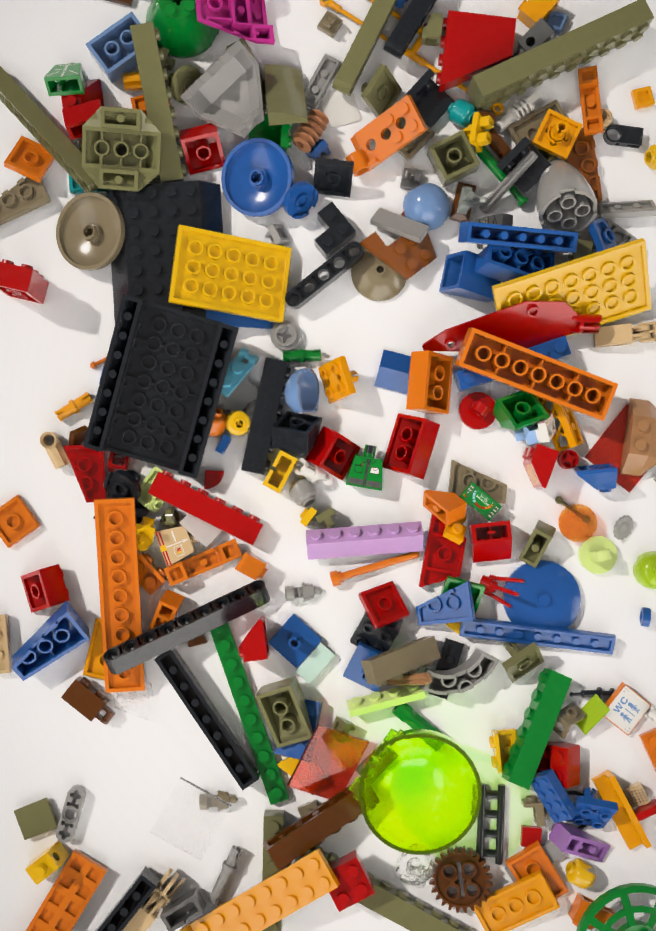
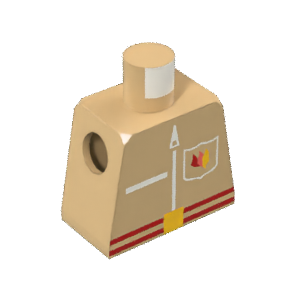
[155,526,199,567]

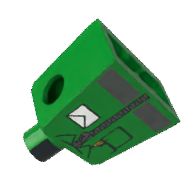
[346,444,382,491]

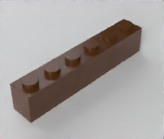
[263,777,378,870]

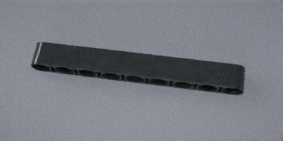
[103,580,270,674]

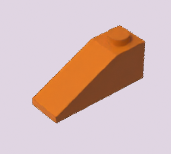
[148,589,185,631]

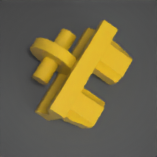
[463,112,494,153]
[136,516,156,551]

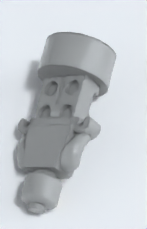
[285,582,322,602]

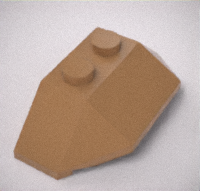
[620,398,656,476]

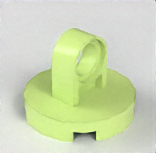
[578,536,617,574]

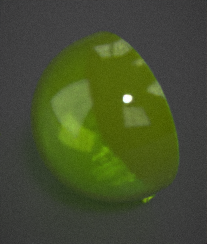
[349,728,482,855]

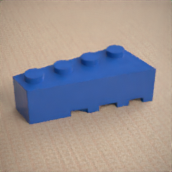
[475,245,555,282]
[11,601,90,681]

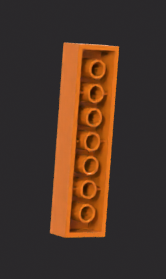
[454,328,618,421]

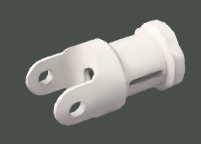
[294,458,329,484]

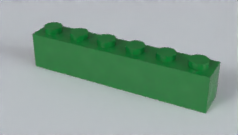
[501,668,572,790]

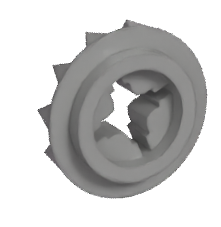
[270,320,301,351]

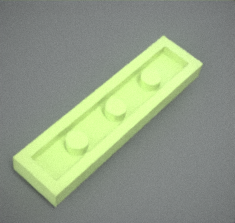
[347,685,426,717]

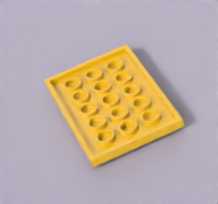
[168,224,292,323]

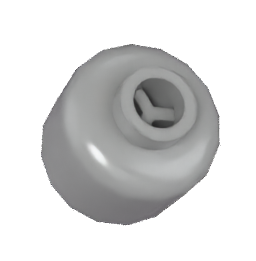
[289,478,317,507]

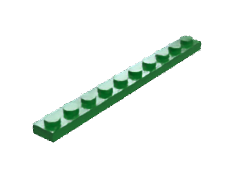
[210,623,289,805]

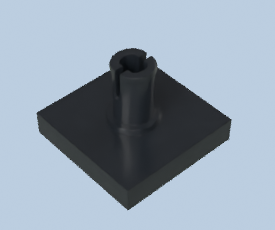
[313,157,354,198]

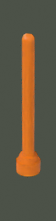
[329,551,419,587]

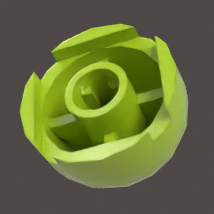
[633,551,656,590]

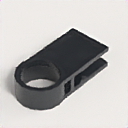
[603,124,644,149]

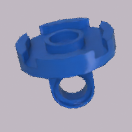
[283,181,318,219]

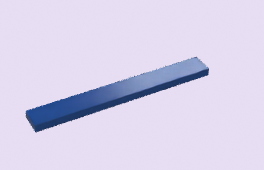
[459,617,617,655]

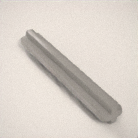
[479,150,538,214]

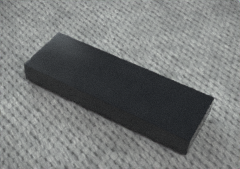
[428,637,464,700]

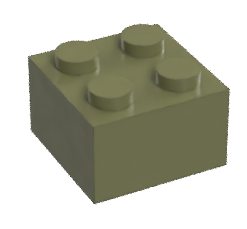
[427,130,480,187]

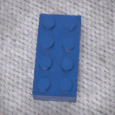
[531,769,578,823]

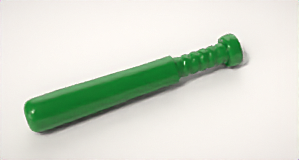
[474,146,529,208]

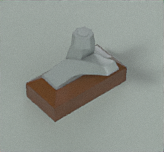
[449,181,488,222]

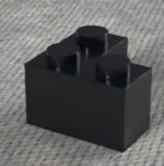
[314,202,356,260]

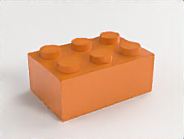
[406,351,454,415]

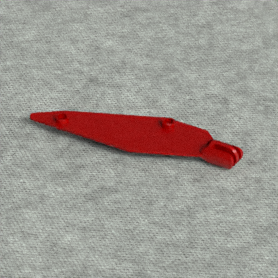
[422,301,602,352]

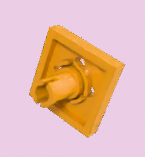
[532,109,583,161]
[318,356,359,404]

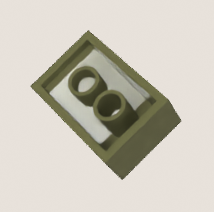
[255,676,313,748]

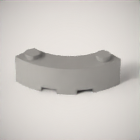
[418,648,499,695]

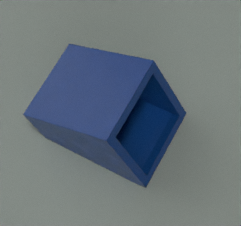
[439,250,501,302]

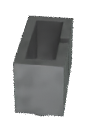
[160,887,207,931]

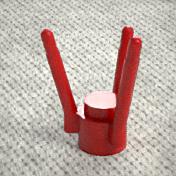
[479,574,524,608]

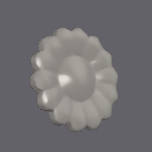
[613,515,634,540]

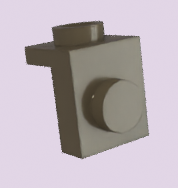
[521,795,548,827]

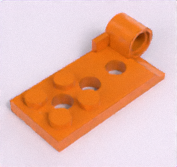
[346,95,428,177]

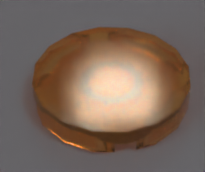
[558,503,597,542]

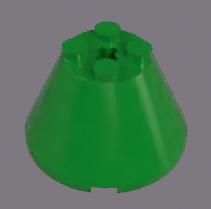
[146,0,220,58]

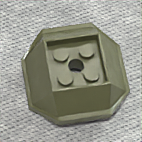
[82,106,162,192]

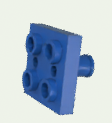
[566,787,618,829]

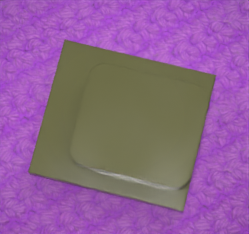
[14,797,58,840]

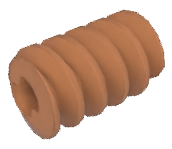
[292,109,329,153]

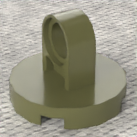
[168,65,202,105]

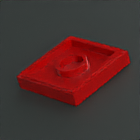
[358,581,410,629]

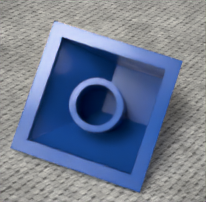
[573,463,618,493]

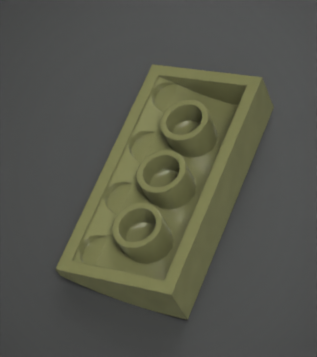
[264,64,308,126]

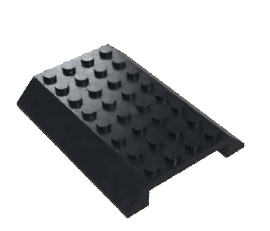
[107,180,223,323]
[83,294,239,479]

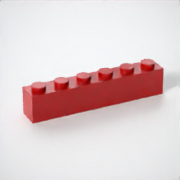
[148,470,263,545]

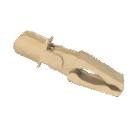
[593,321,656,348]
[122,868,185,931]

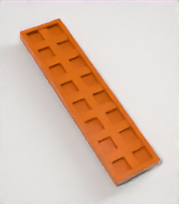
[26,849,108,931]

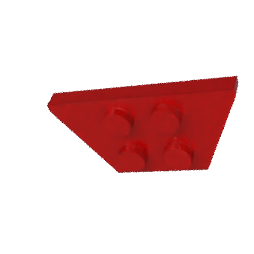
[418,514,467,587]

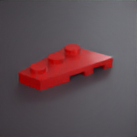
[64,445,106,503]

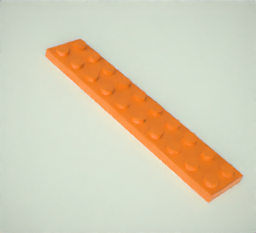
[94,497,145,693]

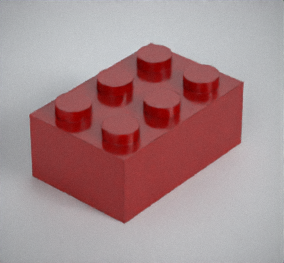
[0,259,49,304]

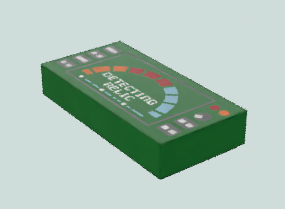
[460,481,502,521]

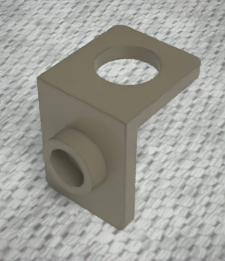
[553,702,586,739]

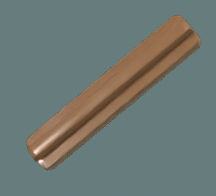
[386,673,432,686]

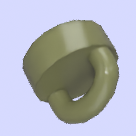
[160,507,180,527]

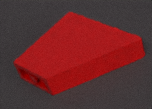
[436,10,516,92]

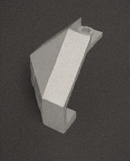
[180,40,264,138]

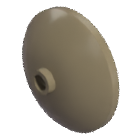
[351,249,407,301]

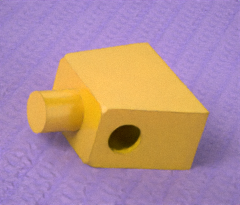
[25,841,71,885]

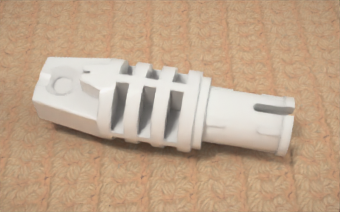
[495,91,541,132]

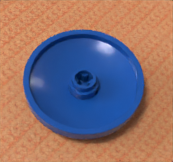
[221,138,294,217]
[503,560,581,628]

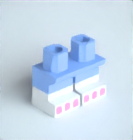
[514,413,557,445]

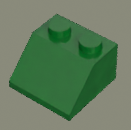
[493,391,550,431]

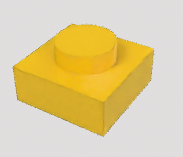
[299,507,317,527]

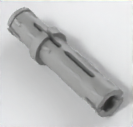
[208,845,243,905]

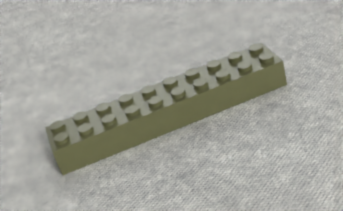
[466,0,655,112]

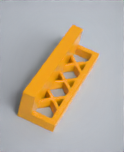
[537,397,585,452]
[591,770,652,850]

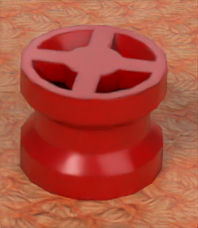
[557,450,579,469]

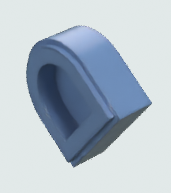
[546,11,568,35]

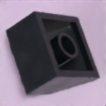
[272,411,322,455]

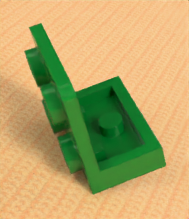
[248,114,293,151]

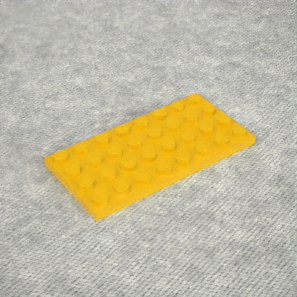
[492,238,651,336]

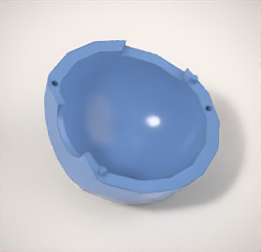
[403,183,451,231]
[284,367,320,413]

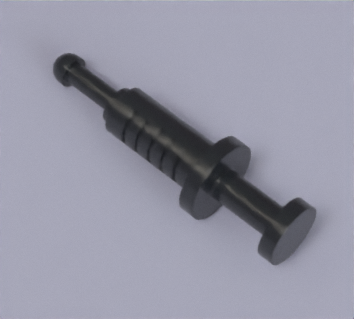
[569,687,615,700]

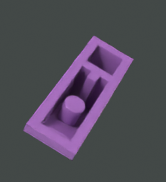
[548,822,611,862]

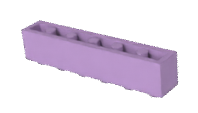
[306,521,424,560]

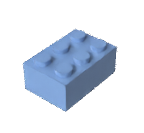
[85,11,141,83]

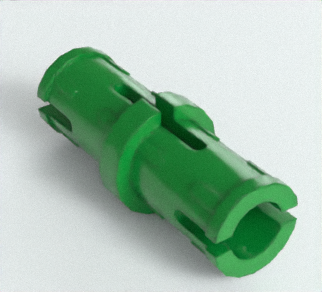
[283,348,321,364]

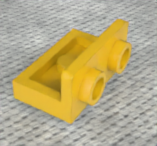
[489,728,516,773]

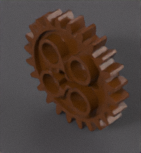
[429,845,493,913]

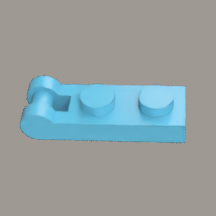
[221,347,260,398]

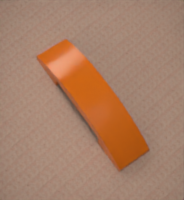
[578,65,604,136]
[164,538,242,586]

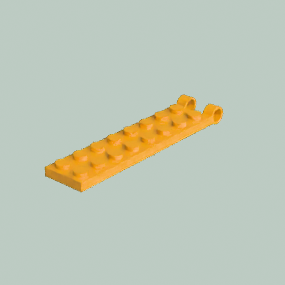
[179,848,340,931]

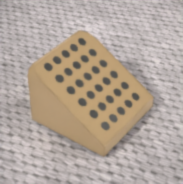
[622,782,650,808]

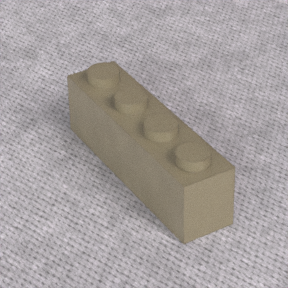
[361,636,441,687]

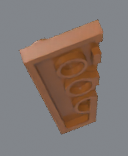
[563,128,602,203]

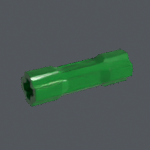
[391,703,447,750]

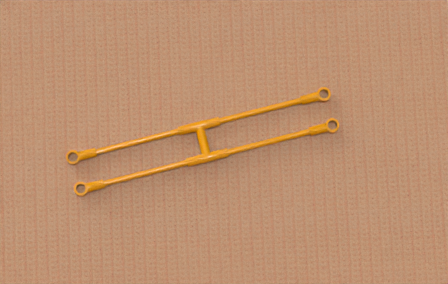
[319,0,504,116]

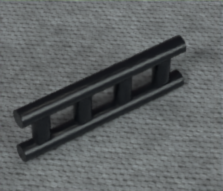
[476,783,505,865]

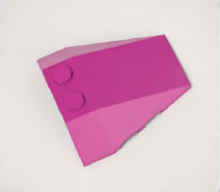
[195,0,275,45]

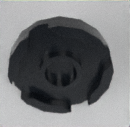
[103,469,141,502]

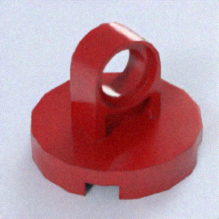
[459,392,495,430]

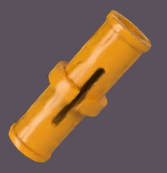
[54,392,94,422]

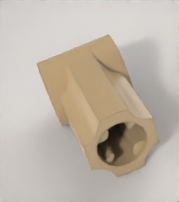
[39,431,70,470]

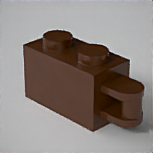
[61,676,116,725]

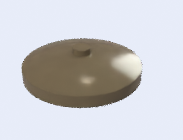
[56,192,125,271]

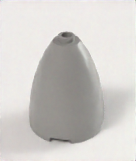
[537,160,598,232]

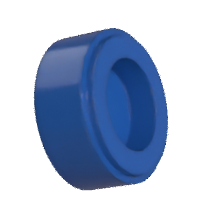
[639,607,651,627]

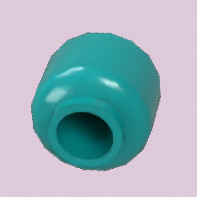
[448,99,477,128]

